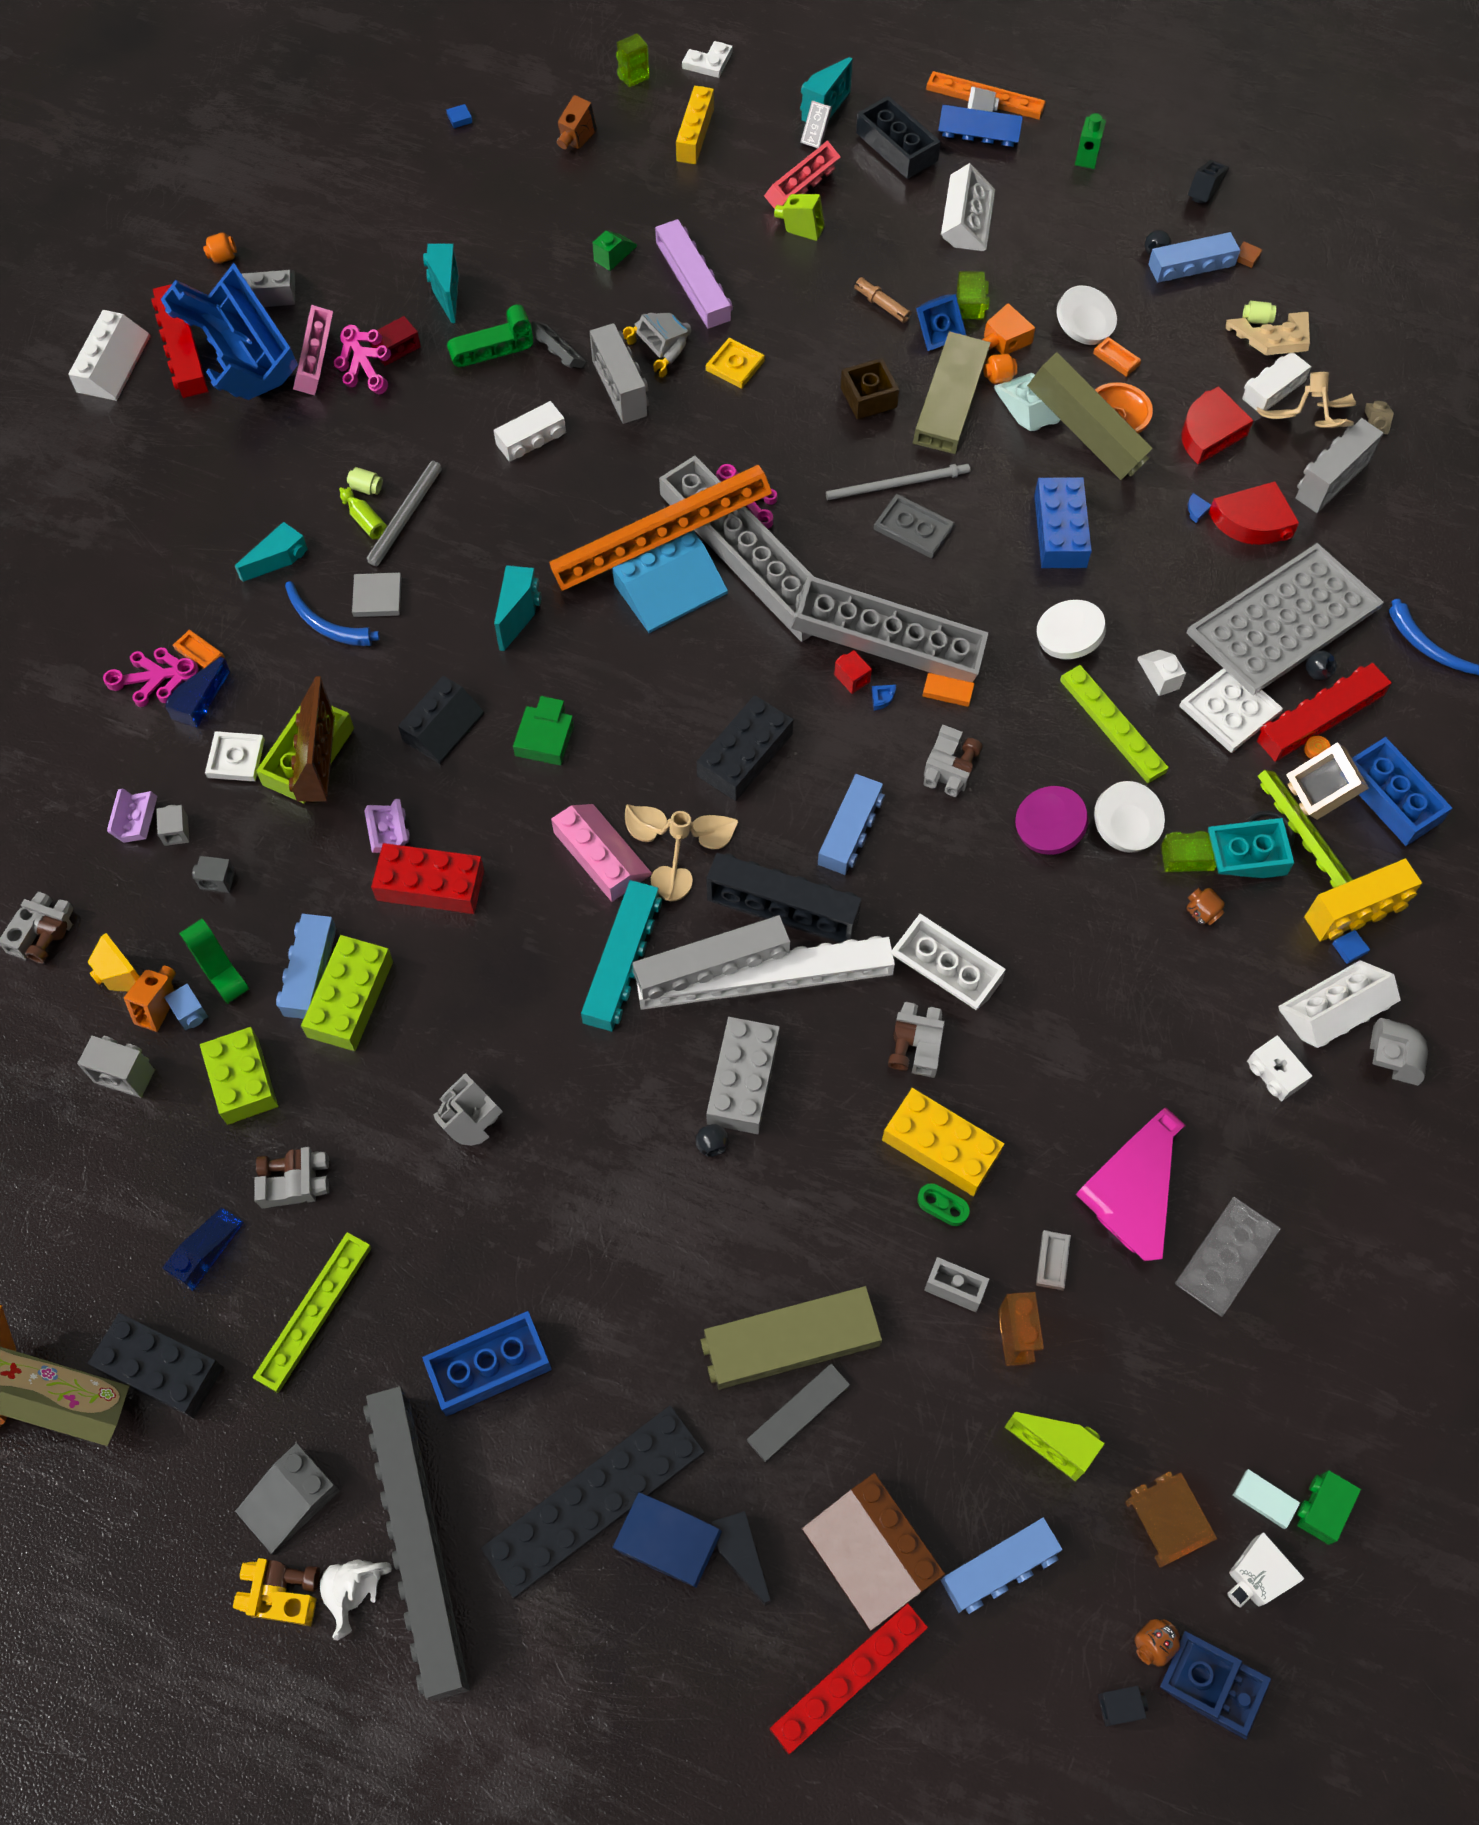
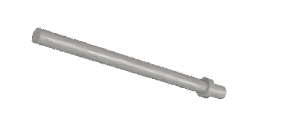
[826,464,970,500]

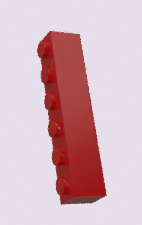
[151,284,208,398]
[1257,663,1392,762]
[769,1603,928,1755]

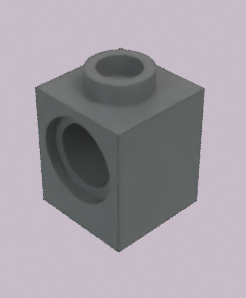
[192,856,235,893]

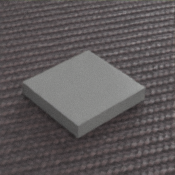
[352,573,402,617]

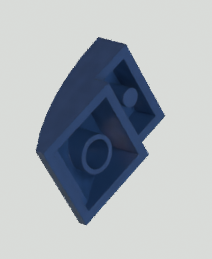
[612,1493,722,1588]
[1160,1631,1271,1740]

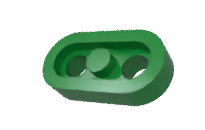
[917,1184,970,1226]

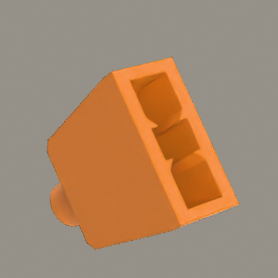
[982,303,1035,354]
[124,966,176,1032]

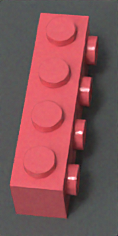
[764,141,841,209]

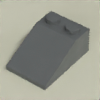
[235,1443,340,1555]

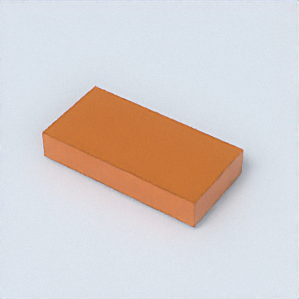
[1093,337,1141,377]
[173,630,225,673]
[922,673,974,707]

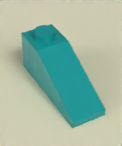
[235,522,308,582]

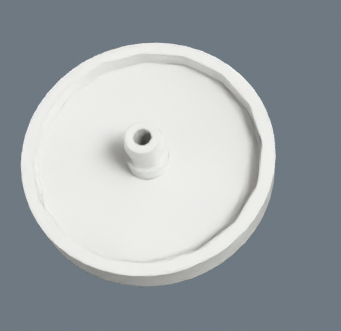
[1057,285,1117,345]
[1037,600,1106,659]
[1094,781,1165,853]

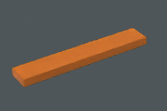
[926,71,1046,120]

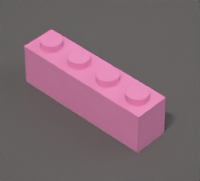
[293,305,333,395]

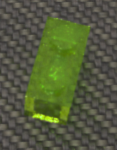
[616,33,649,87]
[957,271,989,319]
[1161,831,1217,872]

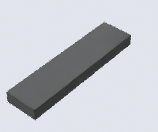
[747,1364,850,1463]

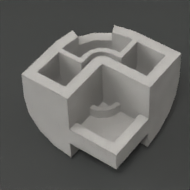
[1370,1018,1428,1086]
[433,1073,503,1146]

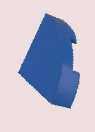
[1188,493,1211,523]
[871,685,896,711]

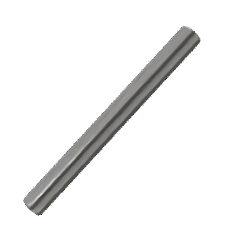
[367,461,441,566]

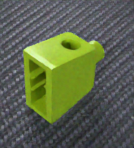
[774,194,825,241]

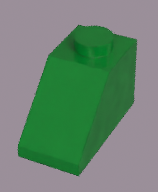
[592,230,637,271]

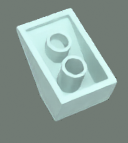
[994,373,1060,431]

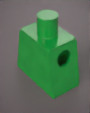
[1075,113,1106,169]

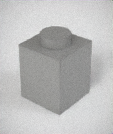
[157,805,189,846]

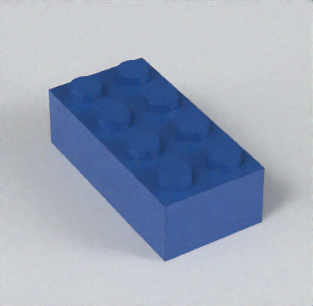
[1034,477,1092,568]
[1340,737,1452,846]
[422,1311,552,1417]

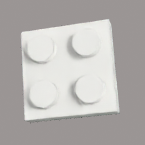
[205,731,265,781]

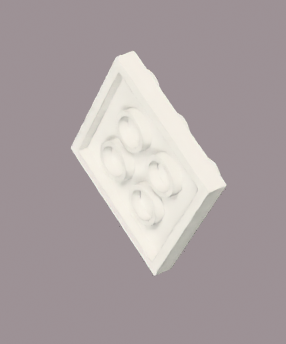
[1180,668,1283,753]

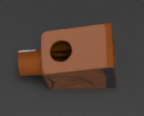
[557,95,597,150]

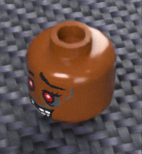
[1187,888,1225,925]
[1135,1619,1180,1667]

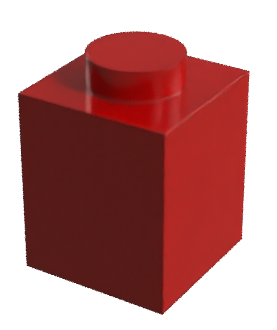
[834,650,872,694]

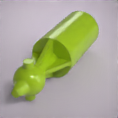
[339,487,387,539]

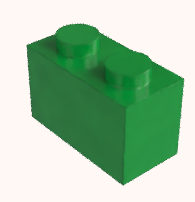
[1297,1470,1361,1545]

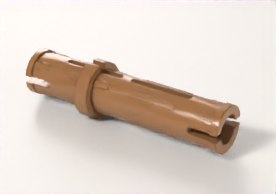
[854,277,911,323]

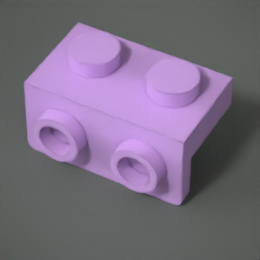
[107,789,157,843]
[364,799,409,853]

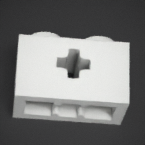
[1247,1035,1312,1102]

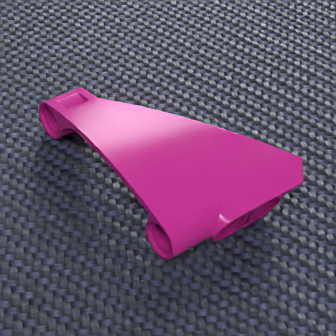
[1076,1107,1186,1261]

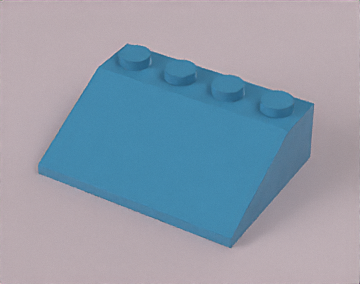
[613,530,728,633]

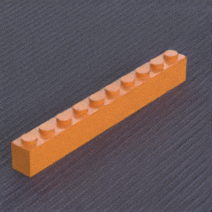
[549,465,772,591]

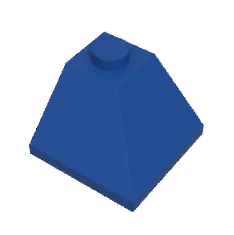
[916,294,966,351]

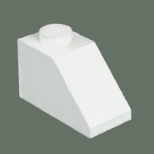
[968,87,999,112]
[1137,650,1186,696]

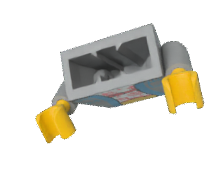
[623,313,691,377]

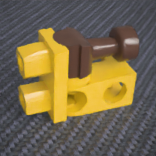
[233,1558,320,1627]

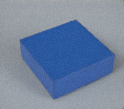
[446,104,473,128]
[1332,930,1370,964]

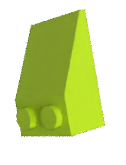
[1005,1412,1104,1481]

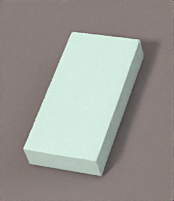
[1233,1469,1300,1529]

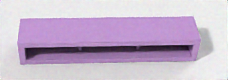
[655,219,733,329]

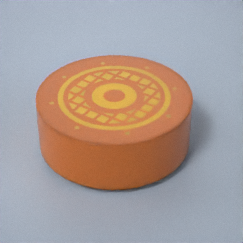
[1304,736,1331,759]

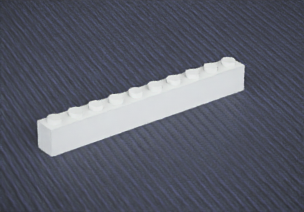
[637,936,895,1010]

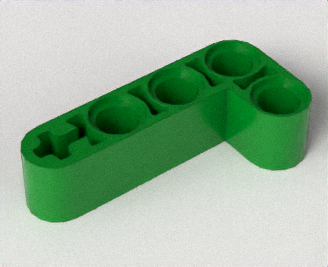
[447,305,533,367]
[179,918,250,1004]

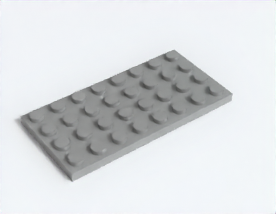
[1186,543,1384,695]

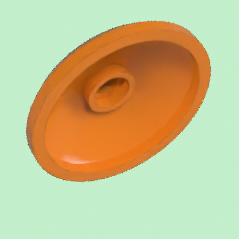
[1095,382,1153,433]

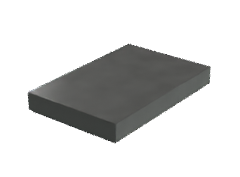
[873,494,955,559]

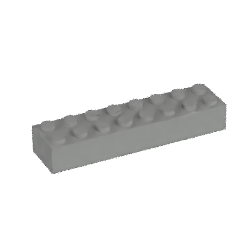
[791,575,988,682]

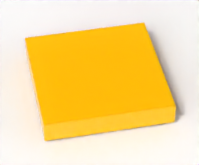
[706,338,765,389]

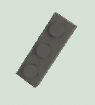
[531,321,586,368]

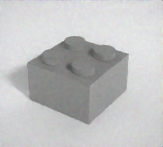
[77,1036,155,1098]

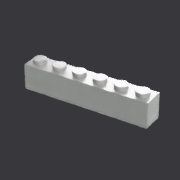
[632,915,790,1000]

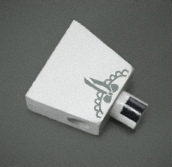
[1228,1533,1304,1607]

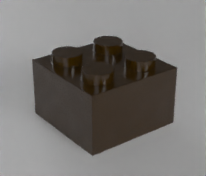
[840,358,899,419]

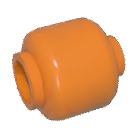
[203,233,237,264]
[983,354,1017,384]

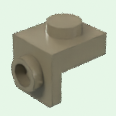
[1364,401,1394,434]

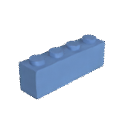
[1148,232,1240,283]
[818,774,885,875]
[276,914,337,1019]
[940,1517,1063,1614]

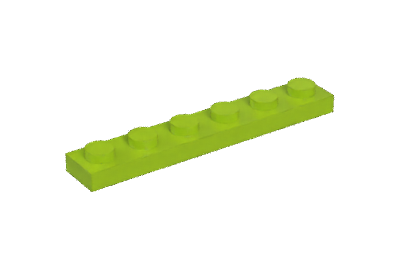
[1060,665,1169,783]
[1258,770,1353,888]
[253,1232,372,1393]

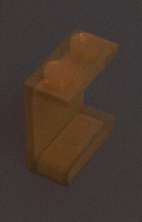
[998,1292,1044,1366]
[1125,1472,1217,1568]

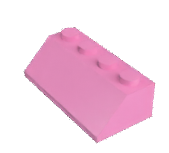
[551,804,652,902]

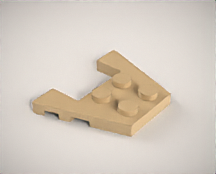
[1226,312,1310,355]

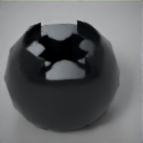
[1144,230,1171,256]
[1306,651,1337,681]
[696,1124,729,1157]

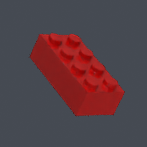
[371,843,485,914]

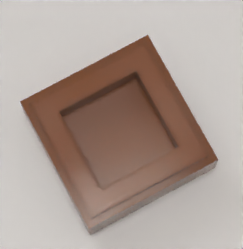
[1237,242,1262,268]

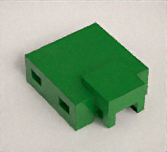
[513,696,574,766]

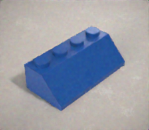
[938,105,1023,147]

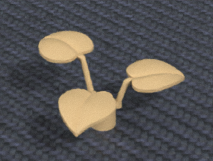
[1257,372,1356,428]
[625,804,738,901]

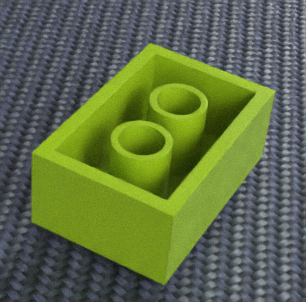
[200,1027,278,1125]

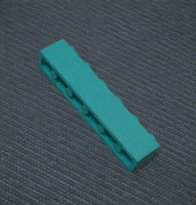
[581,880,662,1032]

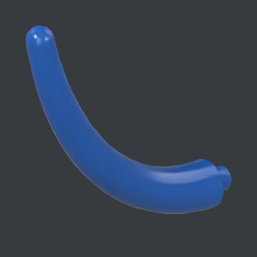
[285,581,380,646]
[1389,599,1479,675]

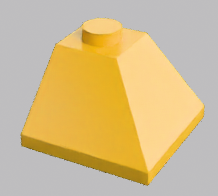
[88,933,140,992]

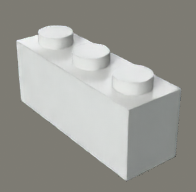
[1242,352,1311,411]
[494,401,566,462]

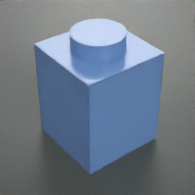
[164,984,208,1031]

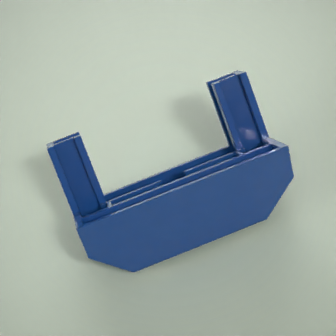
[160,263,298,400]

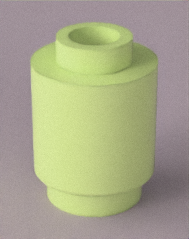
[1243,301,1276,325]
[347,467,383,495]

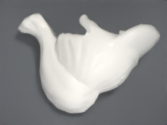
[320,1560,392,1641]

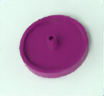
[1015,786,1088,855]

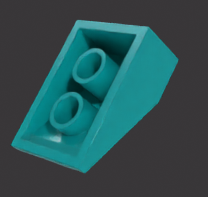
[800,57,853,122]
[423,244,459,323]
[494,566,541,651]
[1208,818,1294,878]

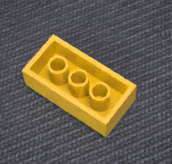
[1304,858,1422,942]
[882,1088,1004,1197]

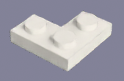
[682,41,733,78]

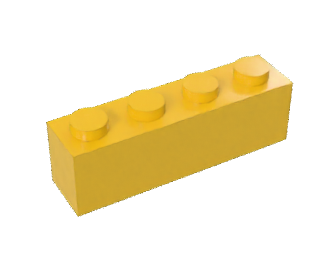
[676,86,714,164]

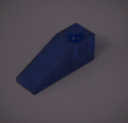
[165,657,230,728]
[162,1207,244,1291]

